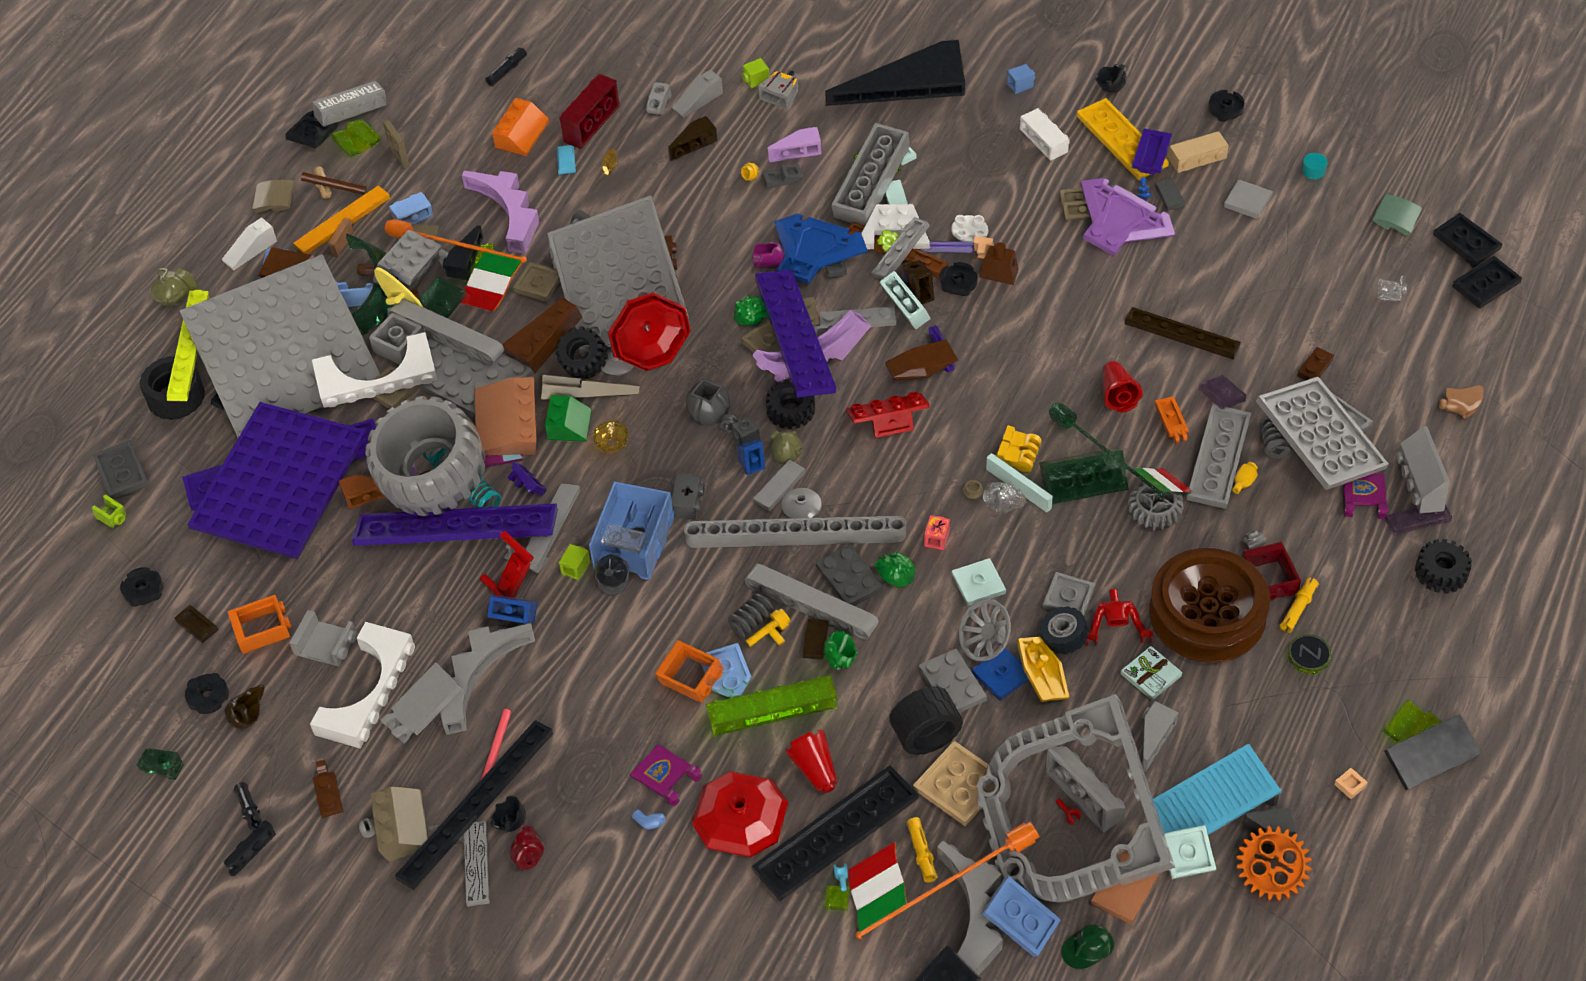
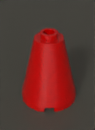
[1102,361,1143,413]
[785,729,838,794]

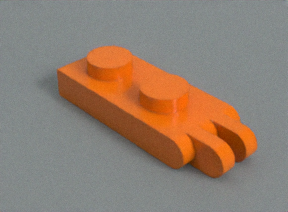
[1155,396,1189,443]

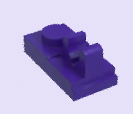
[508,461,547,496]

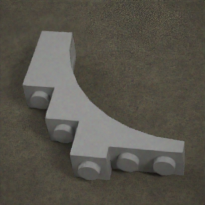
[440,623,535,735]
[937,841,1003,975]

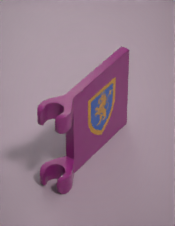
[1343,473,1388,519]
[630,744,702,806]

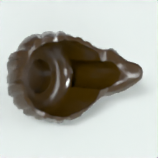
[224,685,264,729]

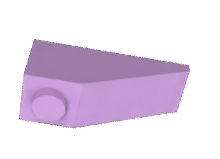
[768,127,822,163]

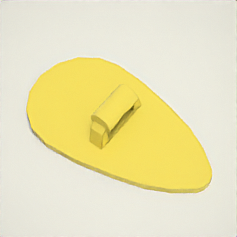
[374,267,423,307]

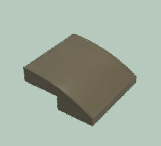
[252,180,295,214]
[1059,188,1091,221]

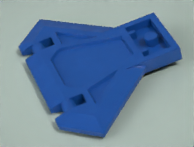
[774,213,868,284]

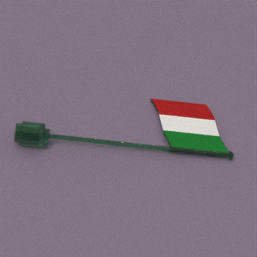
[1049,403,1192,498]

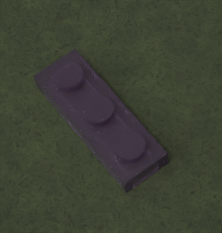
[1385,504,1452,536]

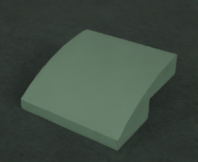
[1372,194,1422,236]

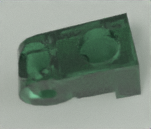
[137,748,184,780]

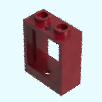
[1242,542,1301,601]

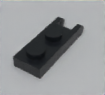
[224,820,276,876]

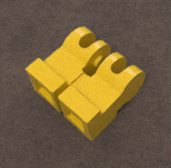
[997,425,1042,473]

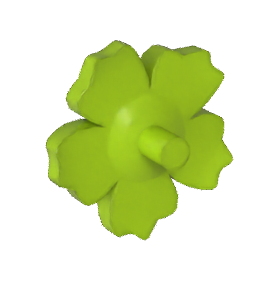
[877,230,898,252]

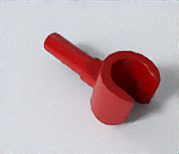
[1056,799,1081,825]

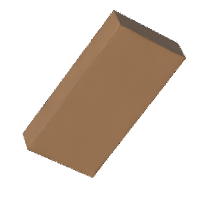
[329,218,354,257]

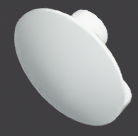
[951,215,988,242]

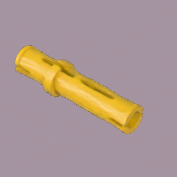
[1280,577,1319,633]
[906,817,938,882]

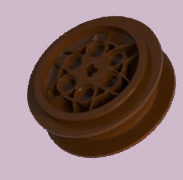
[1149,548,1270,663]

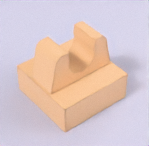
[973,236,994,259]

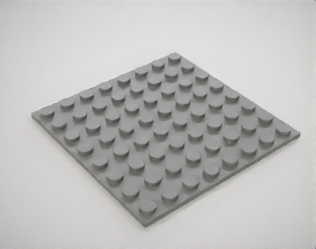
[180,255,380,438]

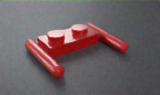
[480,531,534,598]

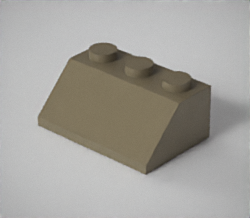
[371,787,429,862]

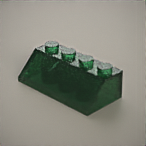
[1039,448,1129,504]

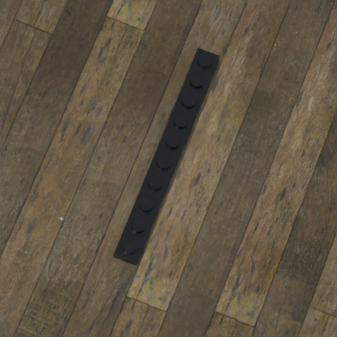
[395,720,553,890]

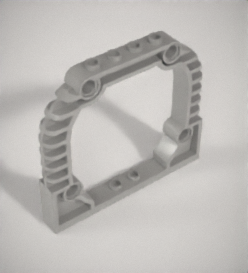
[977,694,1175,902]

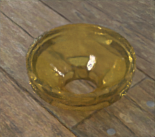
[593,421,629,453]

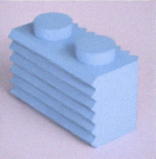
[389,192,433,224]

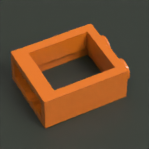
[227,595,292,654]
[655,640,724,703]

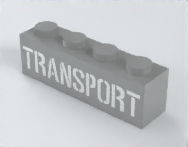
[312,81,387,127]

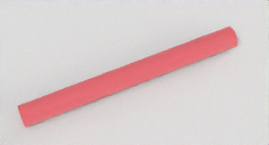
[481,709,511,779]

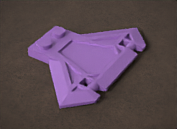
[1080,178,1175,257]

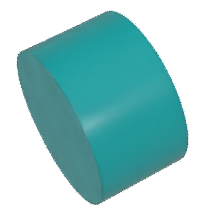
[1302,153,1328,179]

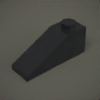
[443,225,484,280]

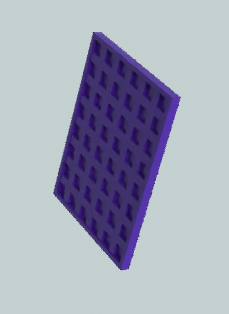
[188,402,367,559]

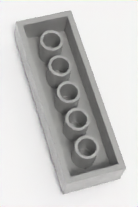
[832,123,910,227]

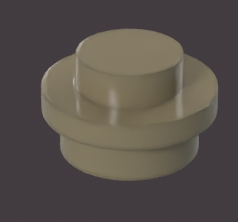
[963,480,983,499]

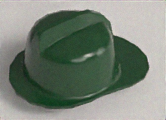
[1061,924,1114,969]

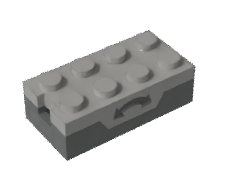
[373,230,441,292]

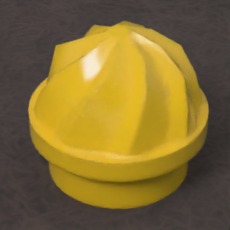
[741,163,760,181]

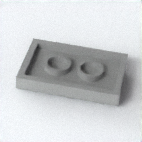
[919,649,987,713]

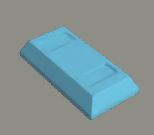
[556,145,576,175]

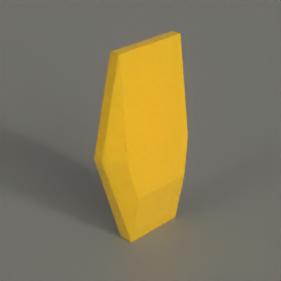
[1017,637,1069,702]

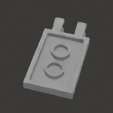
[380,662,463,744]

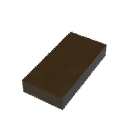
[175,605,218,643]
[803,619,829,660]

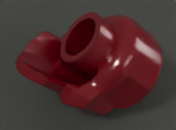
[510,825,544,870]

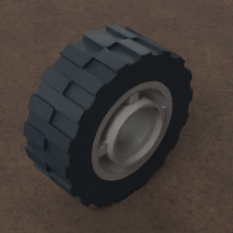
[1040,606,1089,654]

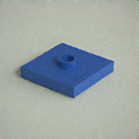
[972,648,1029,701]

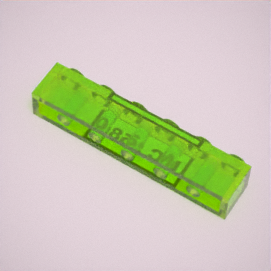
[706,675,838,737]

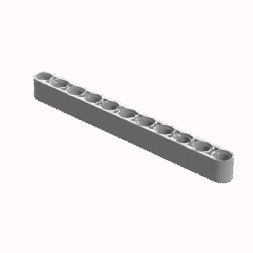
[684,516,907,548]

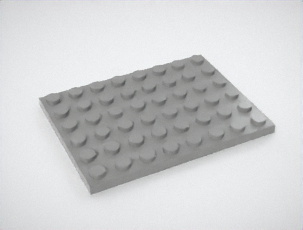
[547,195,689,357]

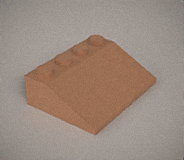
[475,377,536,455]

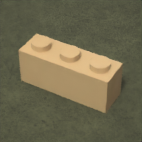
[1168,131,1229,173]

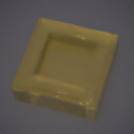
[602,148,618,174]

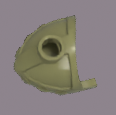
[771,430,803,464]

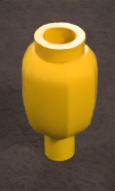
[1232,462,1258,494]

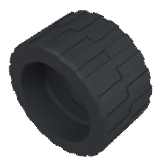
[139,356,205,420]
[889,686,963,755]

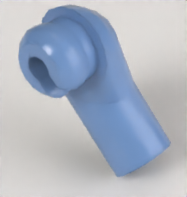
[632,809,666,830]

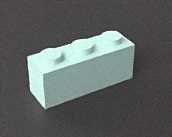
[880,271,931,330]

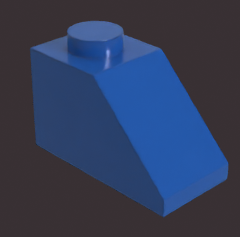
[737,440,765,475]

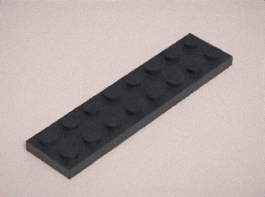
[752,765,919,901]

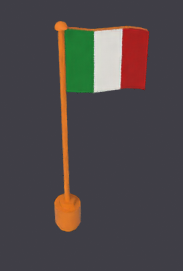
[385,219,527,312]
[848,822,1039,939]

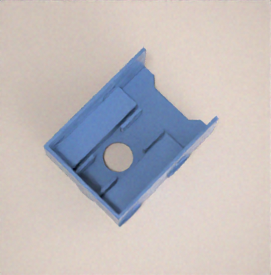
[589,481,674,580]

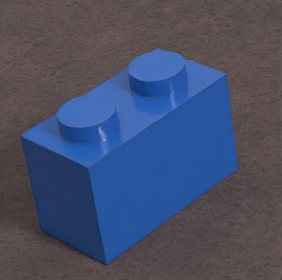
[487,595,537,624]

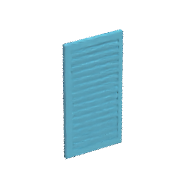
[1153,744,1282,835]

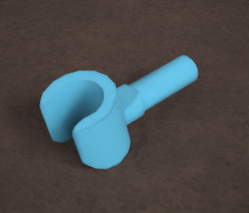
[834,863,848,891]

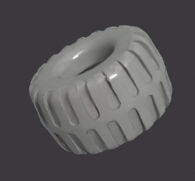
[365,396,486,516]

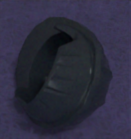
[1096,64,1127,92]
[594,554,630,595]

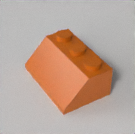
[492,98,549,156]

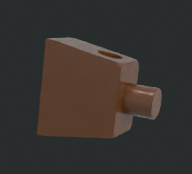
[979,242,1019,285]

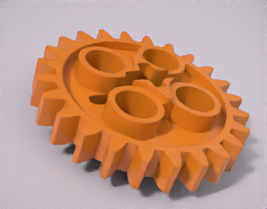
[1236,826,1312,901]

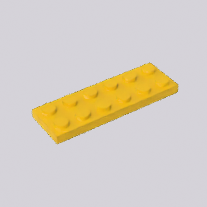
[1076,98,1169,180]

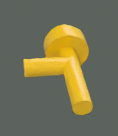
[745,609,791,647]

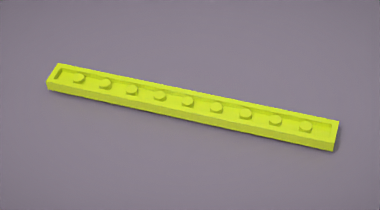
[167,290,209,401]

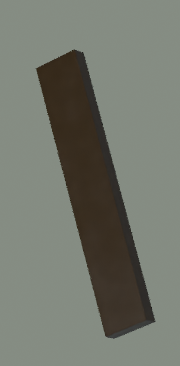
[1125,307,1241,360]

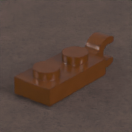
[313,758,344,818]

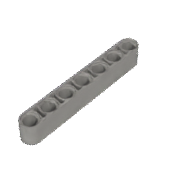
[387,299,504,365]
[744,564,879,640]

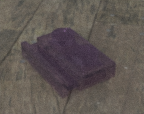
[1199,375,1246,409]

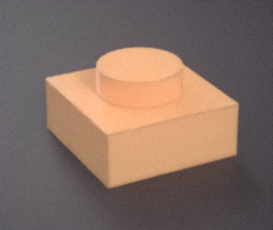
[1334,768,1368,799]

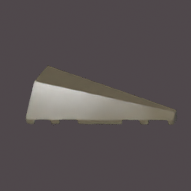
[540,373,640,400]

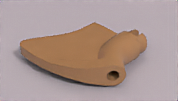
[1439,385,1484,418]

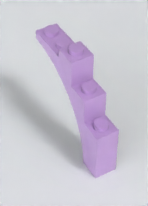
[462,171,539,254]
[752,310,871,384]

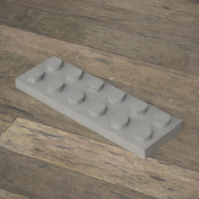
[1186,404,1251,509]

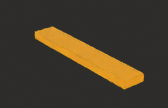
[293,186,390,254]

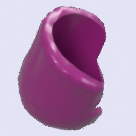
[752,242,784,269]

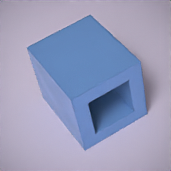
[1007,64,1035,94]

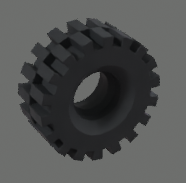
[766,379,815,429]
[1415,539,1472,593]

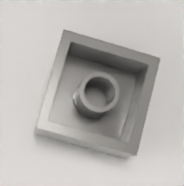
[369,313,424,365]

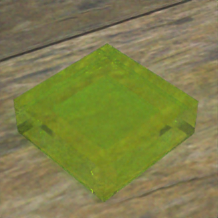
[825,885,850,911]

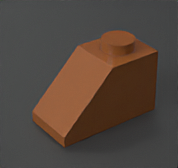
[339,474,385,510]

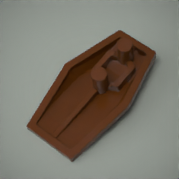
[885,339,958,381]

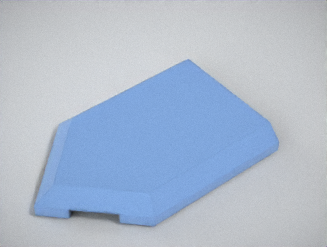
[701,643,751,701]

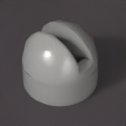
[359,818,376,838]

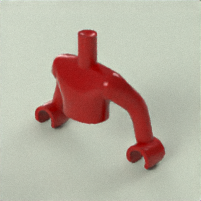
[1085,589,1154,646]

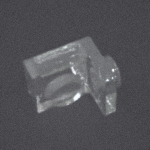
[1377,275,1408,301]

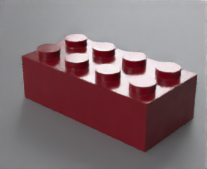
[559,74,620,149]

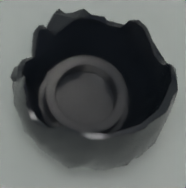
[490,795,526,832]

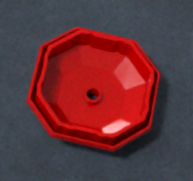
[608,292,691,371]
[692,771,789,858]

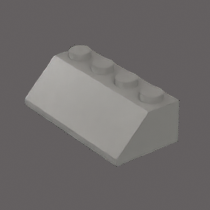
[1396,426,1450,513]
[1046,747,1125,833]

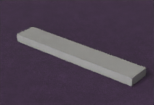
[526,483,581,570]

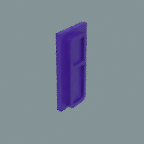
[1132,128,1172,174]

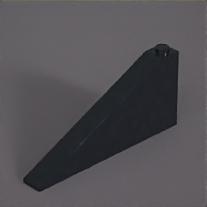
[825,40,965,106]

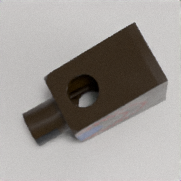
[902,260,934,304]

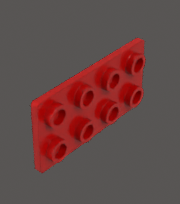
[846,392,930,438]

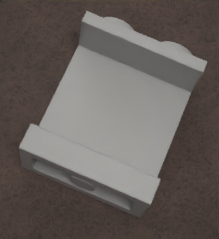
[289,610,357,667]

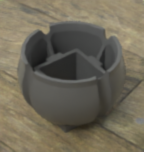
[686,378,730,426]

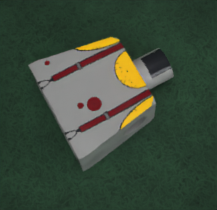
[759,70,798,110]

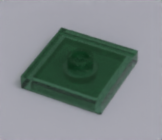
[420,276,467,318]

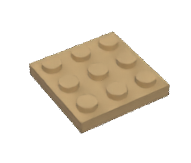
[913,741,995,826]

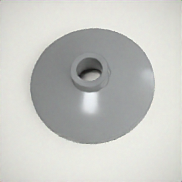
[600,347,634,376]
[781,488,822,519]

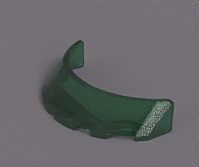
[346,234,393,335]

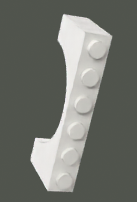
[312,332,438,408]
[310,622,415,749]

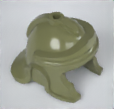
[151,268,198,306]

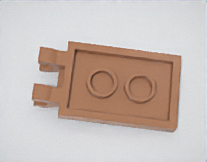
[1091,836,1160,925]

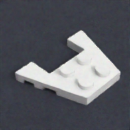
[862,204,930,249]

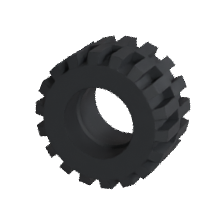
[555,326,608,379]

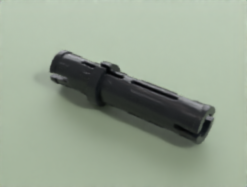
[485,47,527,87]
[234,782,263,830]

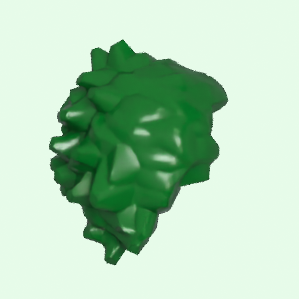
[734,295,768,326]
[873,552,915,588]
[823,631,858,670]

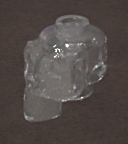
[983,482,1026,513]

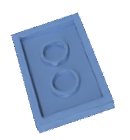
[982,876,1061,957]

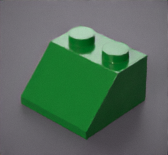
[545,395,592,442]

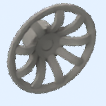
[959,599,1011,662]

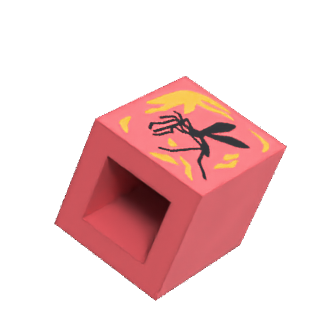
[924,515,950,550]

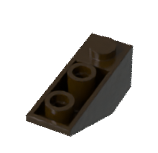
[668,116,717,161]

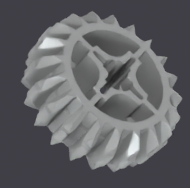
[1128,482,1184,530]

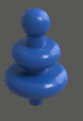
[1137,177,1152,202]

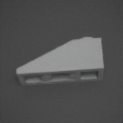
[672,70,723,118]
[1142,701,1178,772]

